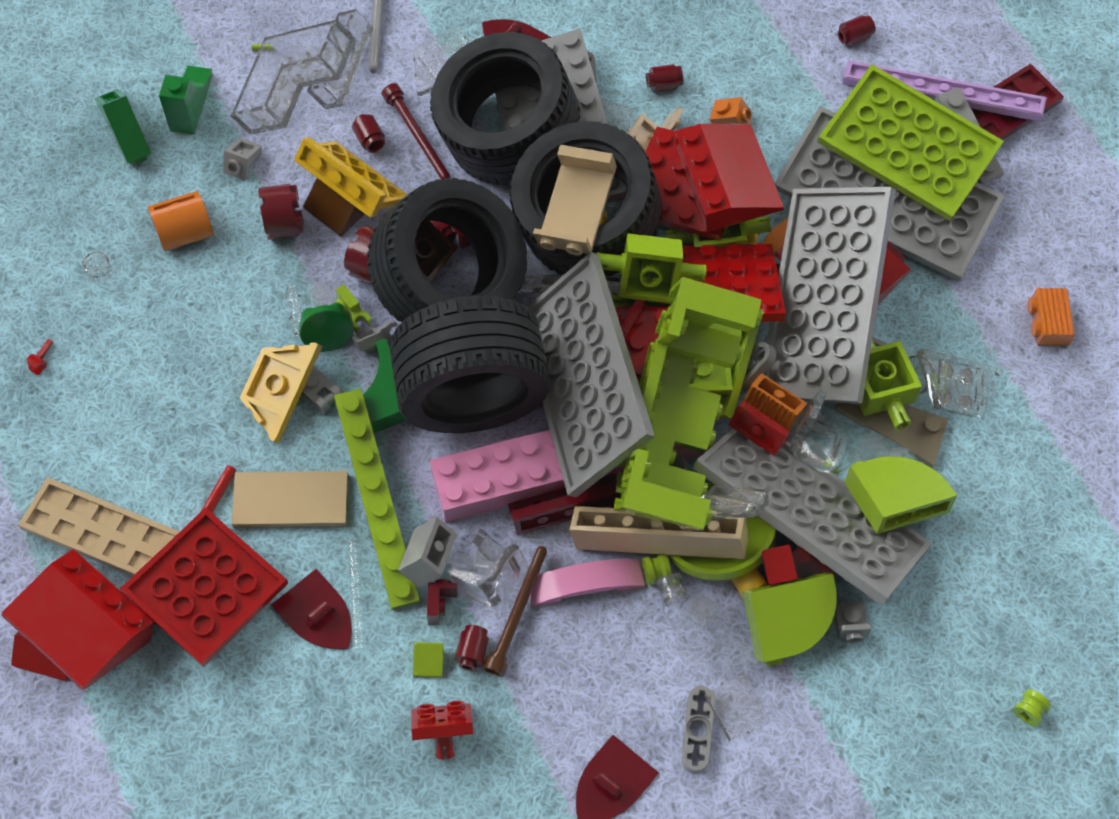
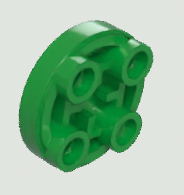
[299,303,354,352]

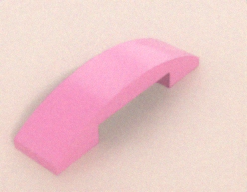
[530,559,645,607]

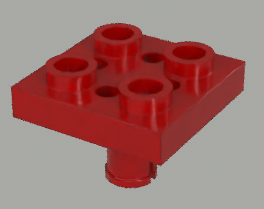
[411,701,474,760]

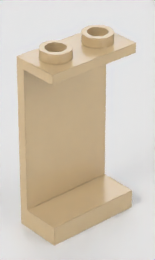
[533,145,617,255]

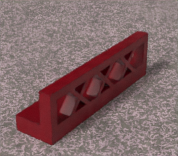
[508,474,621,535]

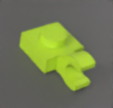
[335,284,372,334]

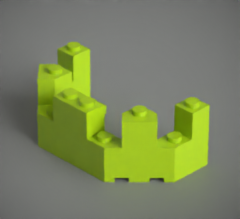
[614,277,763,530]

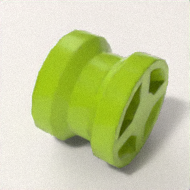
[642,554,672,585]
[1013,689,1051,727]

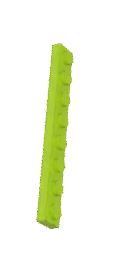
[334,388,420,610]

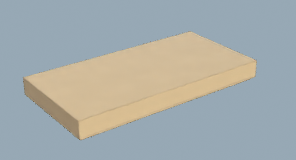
[232,471,348,528]

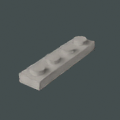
[935,87,1004,184]

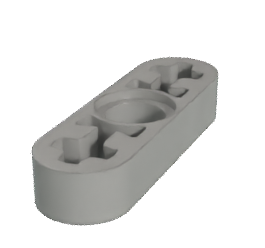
[681,686,715,774]

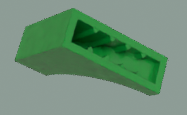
[159,65,213,135]
[94,89,151,165]
[363,338,407,433]

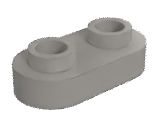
[741,342,776,390]

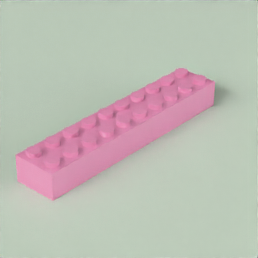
[430,430,715,523]

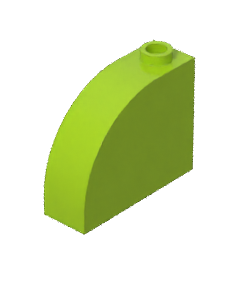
[844,456,957,534]
[742,573,837,666]

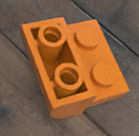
[147,191,214,251]

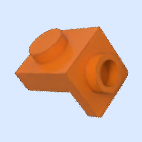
[709,97,752,124]

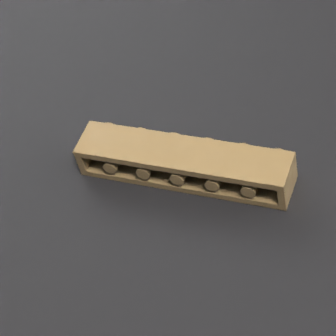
[569,506,749,559]

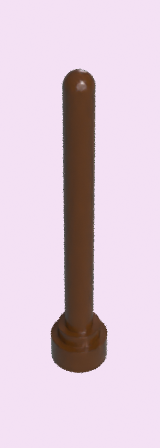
[482,546,547,677]

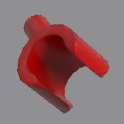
[27,339,53,375]

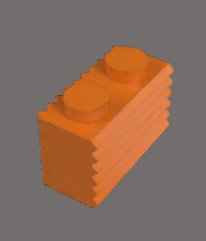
[1027,287,1075,345]
[744,373,808,431]

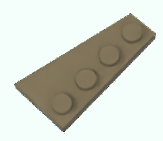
[835,403,948,469]

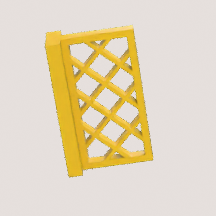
[294,137,408,218]

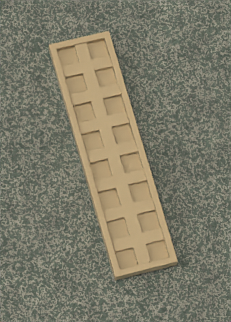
[18,477,180,576]

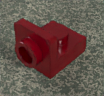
[427,579,458,625]

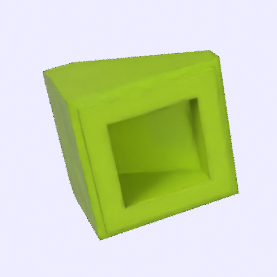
[413,642,444,678]

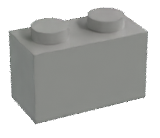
[398,517,457,588]

